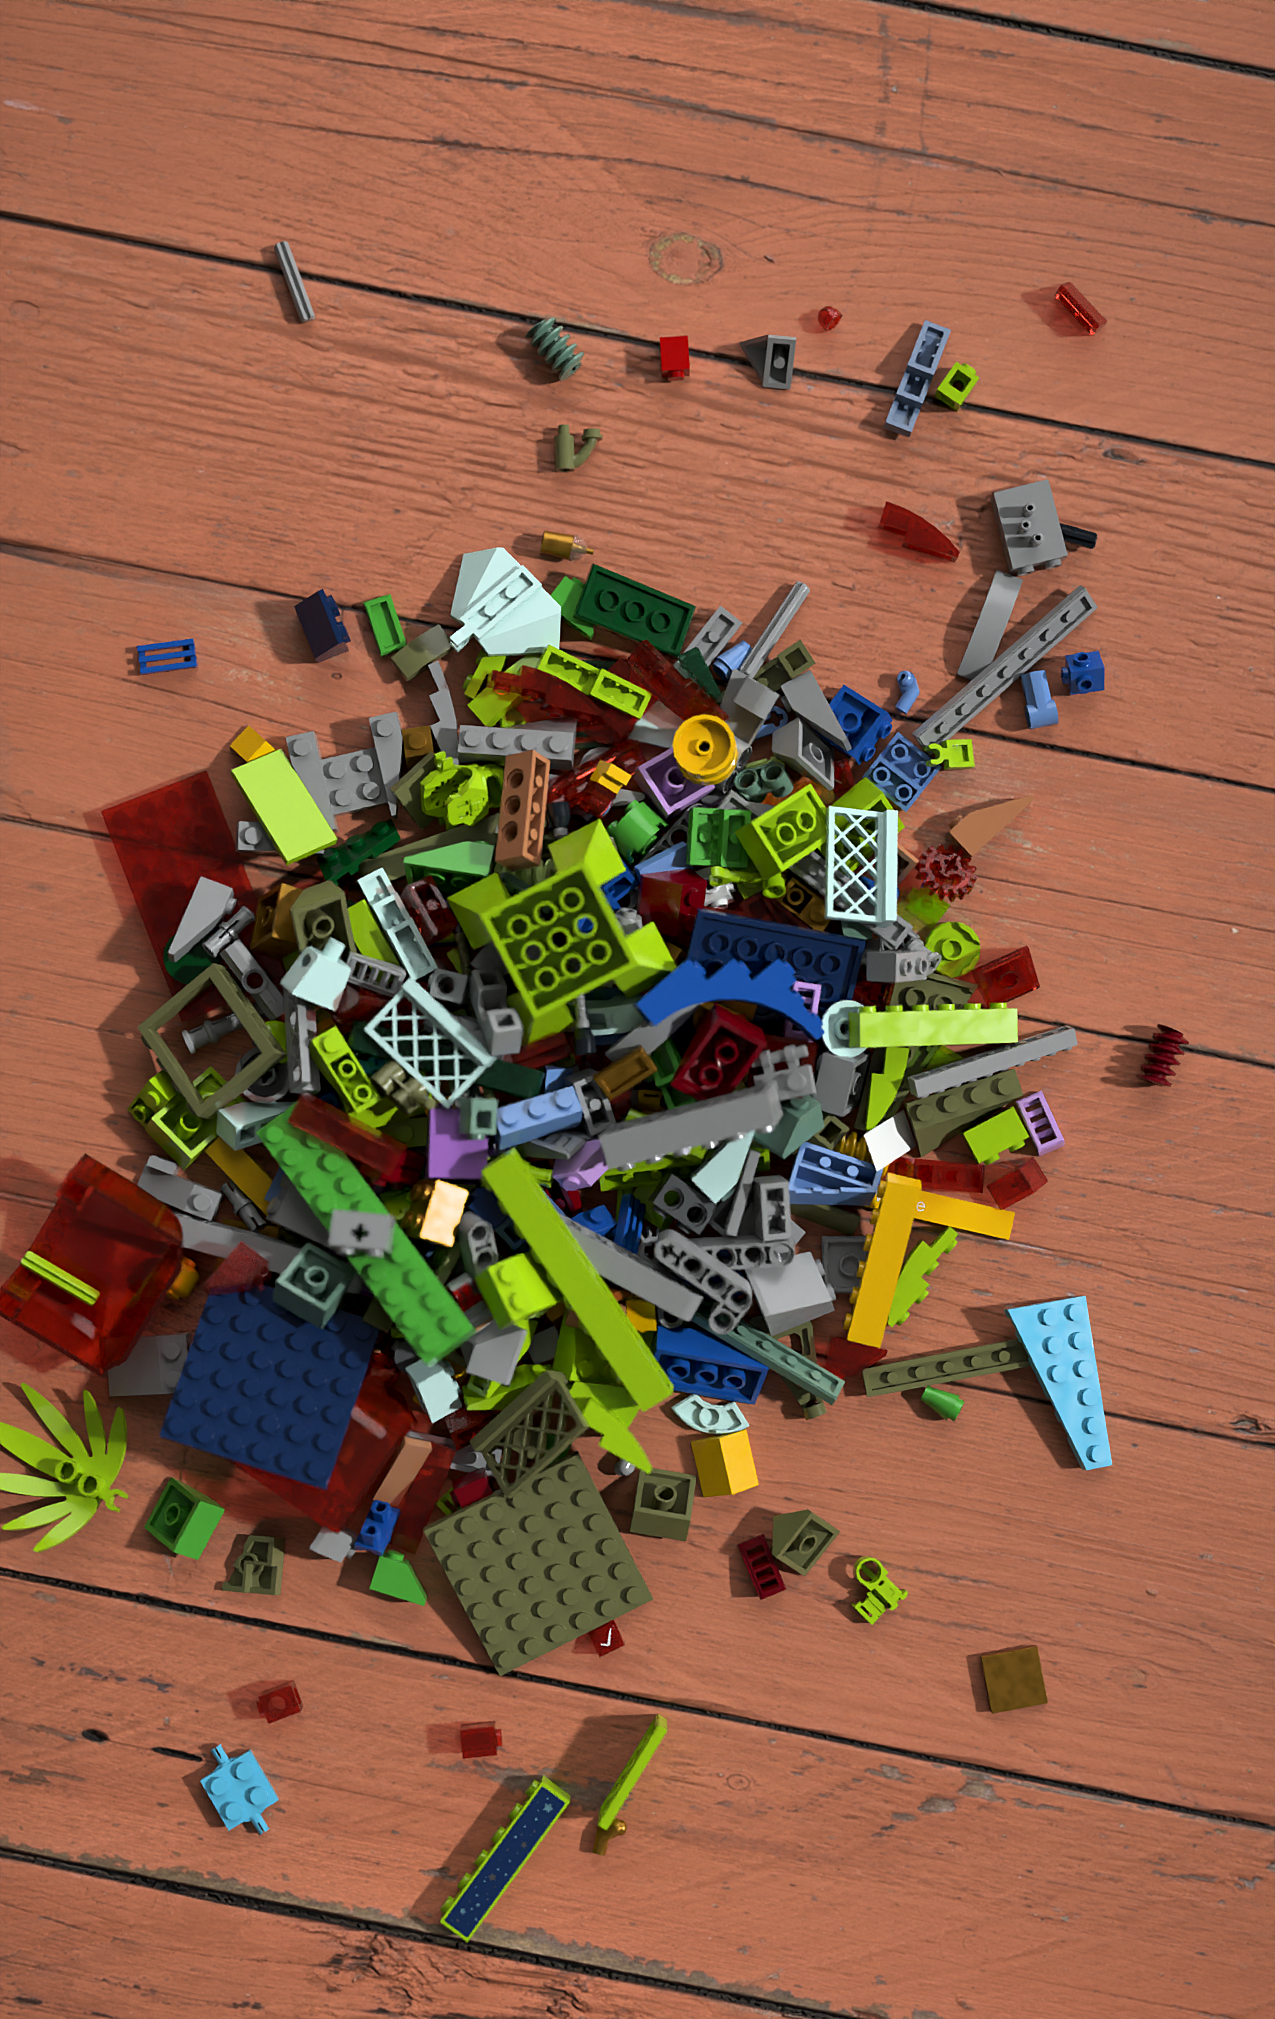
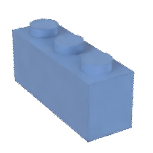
[494,1086,583,1150]

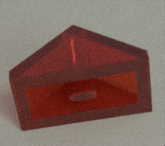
[852,974,895,1010]
[986,1157,1048,1210]

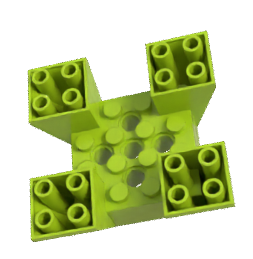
[447,819,677,1051]

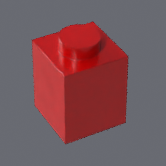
[659,336,690,381]

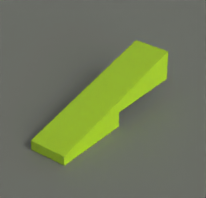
[534,645,652,720]

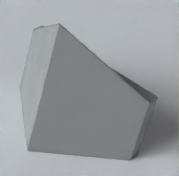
[739,335,796,389]

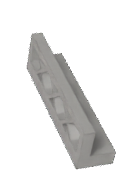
[283,986,321,1094]

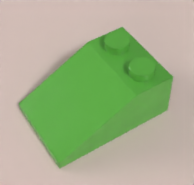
[403,841,497,895]

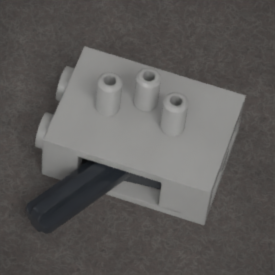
[990,479,1097,576]

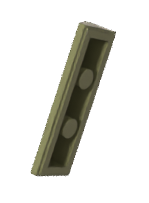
[790,1204,861,1236]

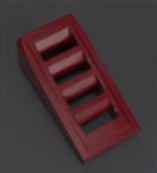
[737,1534,786,1600]

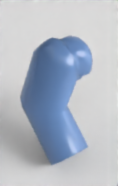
[895,670,920,714]

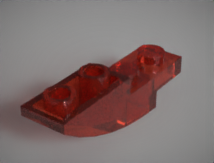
[626,640,729,722]
[486,665,601,724]

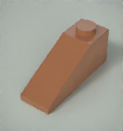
[946,795,1034,859]

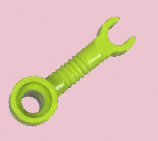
[709,866,786,898]

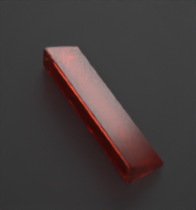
[546,739,647,809]

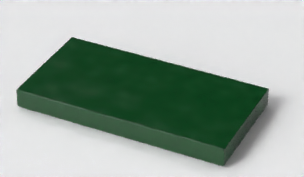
[573,564,696,660]

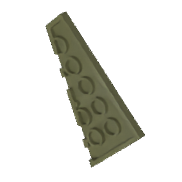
[853,973,978,1132]

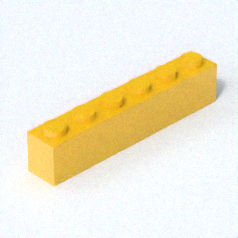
[843,1172,922,1348]

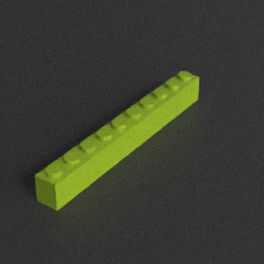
[481,1147,674,1412]

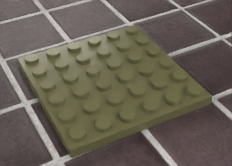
[423,1450,653,1676]

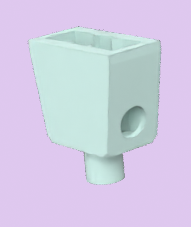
[281,938,351,1012]

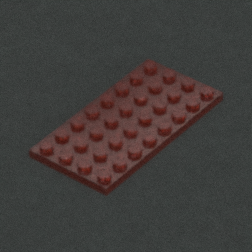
[101,770,286,1022]

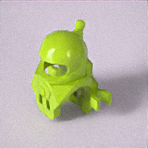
[420,751,505,831]

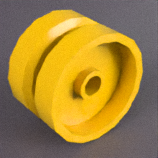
[672,714,738,786]

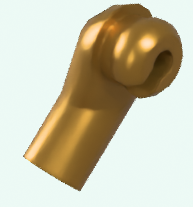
[592,1818,627,1855]

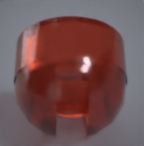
[818,306,842,332]

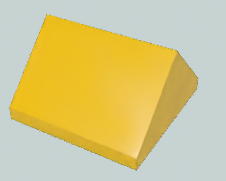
[691,1429,759,1498]

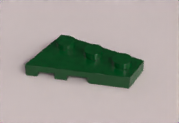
[316,819,401,886]

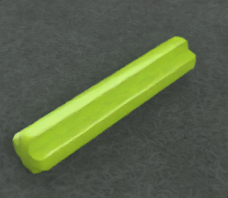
[21,1251,100,1306]

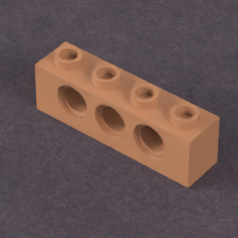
[495,750,550,871]

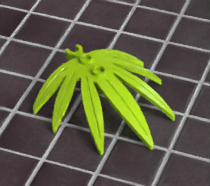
[0,1383,128,1553]

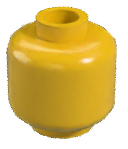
[157,1256,200,1300]

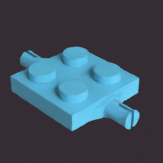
[200,1744,279,1835]

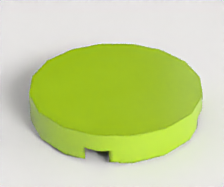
[925,921,981,978]

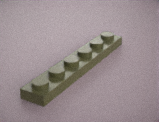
[861,1338,1031,1397]

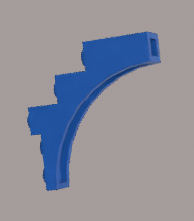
[632,958,826,1041]

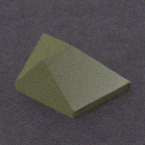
[770,1509,840,1576]

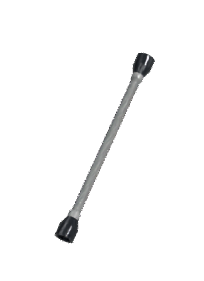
[546,802,597,1055]

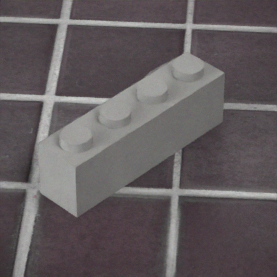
[458,715,577,771]

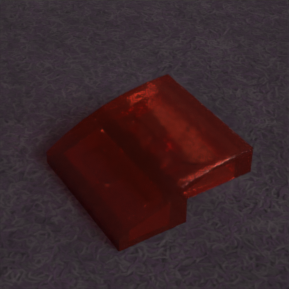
[510,1032,574,1075]

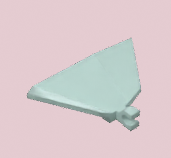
[450,547,561,656]

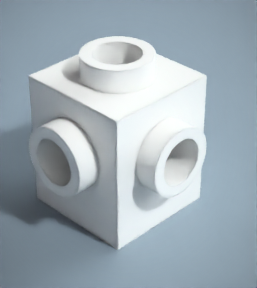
[696,866,736,911]

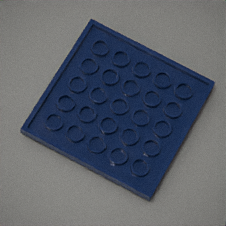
[670,908,866,1096]
[159,1270,380,1491]

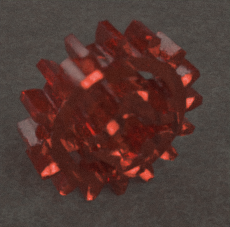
[915,844,977,902]

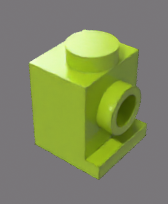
[934,362,979,411]

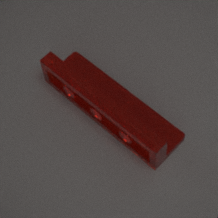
[287,1092,408,1177]

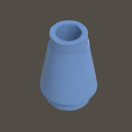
[712,641,752,682]

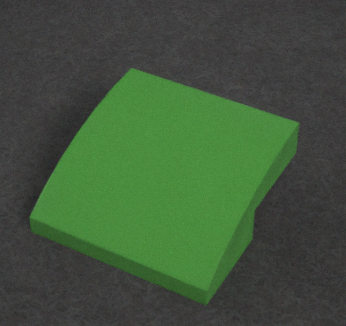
[686,807,751,868]

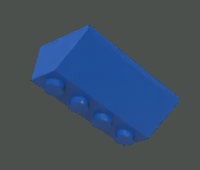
[650,1323,769,1405]

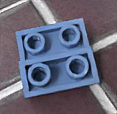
[862,732,942,812]

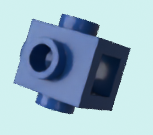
[1061,651,1105,695]

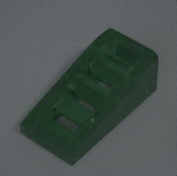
[677,647,723,705]

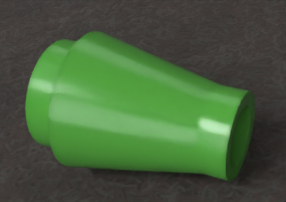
[920,1386,965,1421]

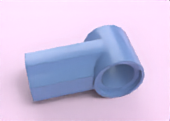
[1020,670,1058,730]

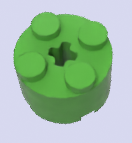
[606,800,670,867]

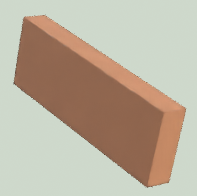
[371,1436,432,1507]

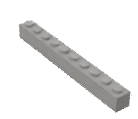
[907,1025,1078,1098]

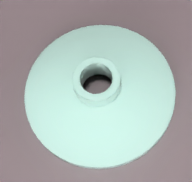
[821,1000,867,1057]

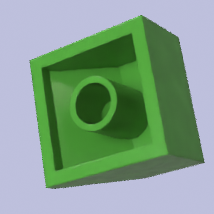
[144,1477,225,1560]

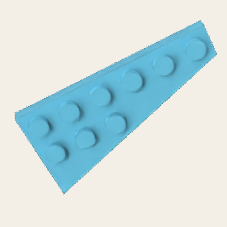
[1004,1296,1112,1470]

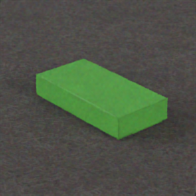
[364,594,407,657]

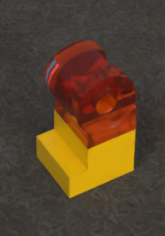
[579,760,631,819]

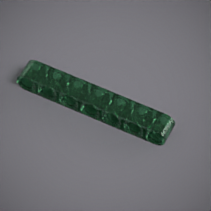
[347,1020,545,1100]

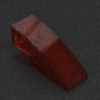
[878,501,960,562]

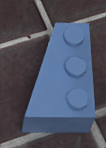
[788,1142,883,1206]

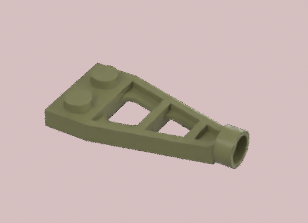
[749,1314,827,1420]

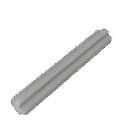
[739,581,810,678]

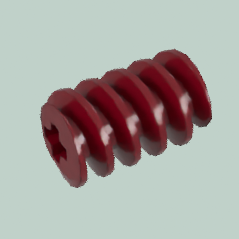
[1136,1024,1189,1087]

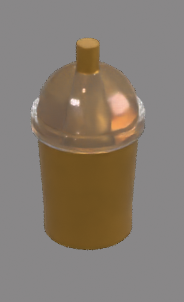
[540,530,594,562]

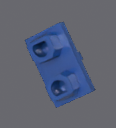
[355,1500,400,1556]

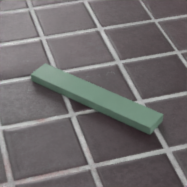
[691,1297,845,1405]

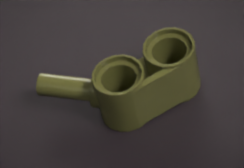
[370,1059,436,1116]

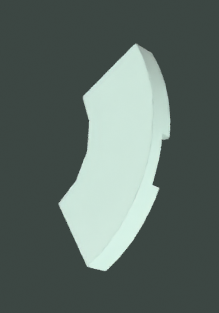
[671,1394,750,1435]

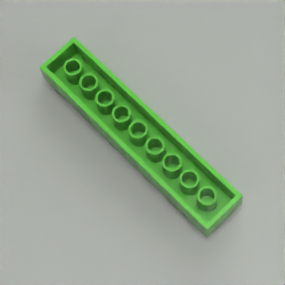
[256,1098,477,1367]

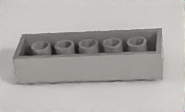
[599,1082,783,1171]

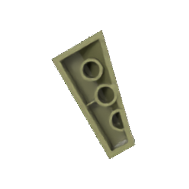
[903,1069,1024,1157]

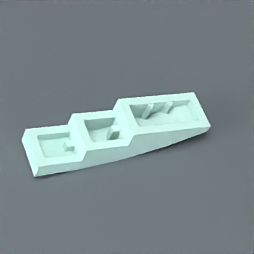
[356,867,438,980]

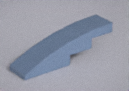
[883,320,951,438]

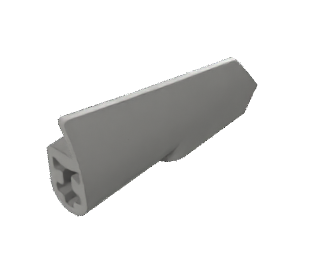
[701,669,779,808]

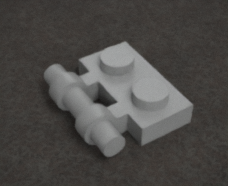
[751,1045,817,1102]

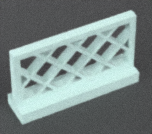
[825,806,898,928]
[364,978,497,1109]

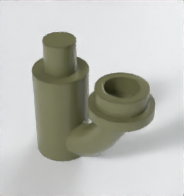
[554,424,603,472]

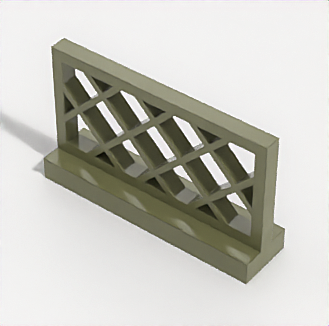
[469,1370,589,1498]

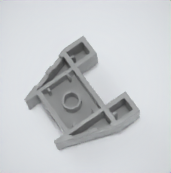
[286,712,405,833]

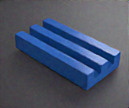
[137,638,198,675]
[614,1194,646,1255]

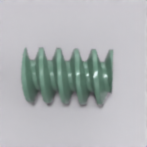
[525,317,584,381]

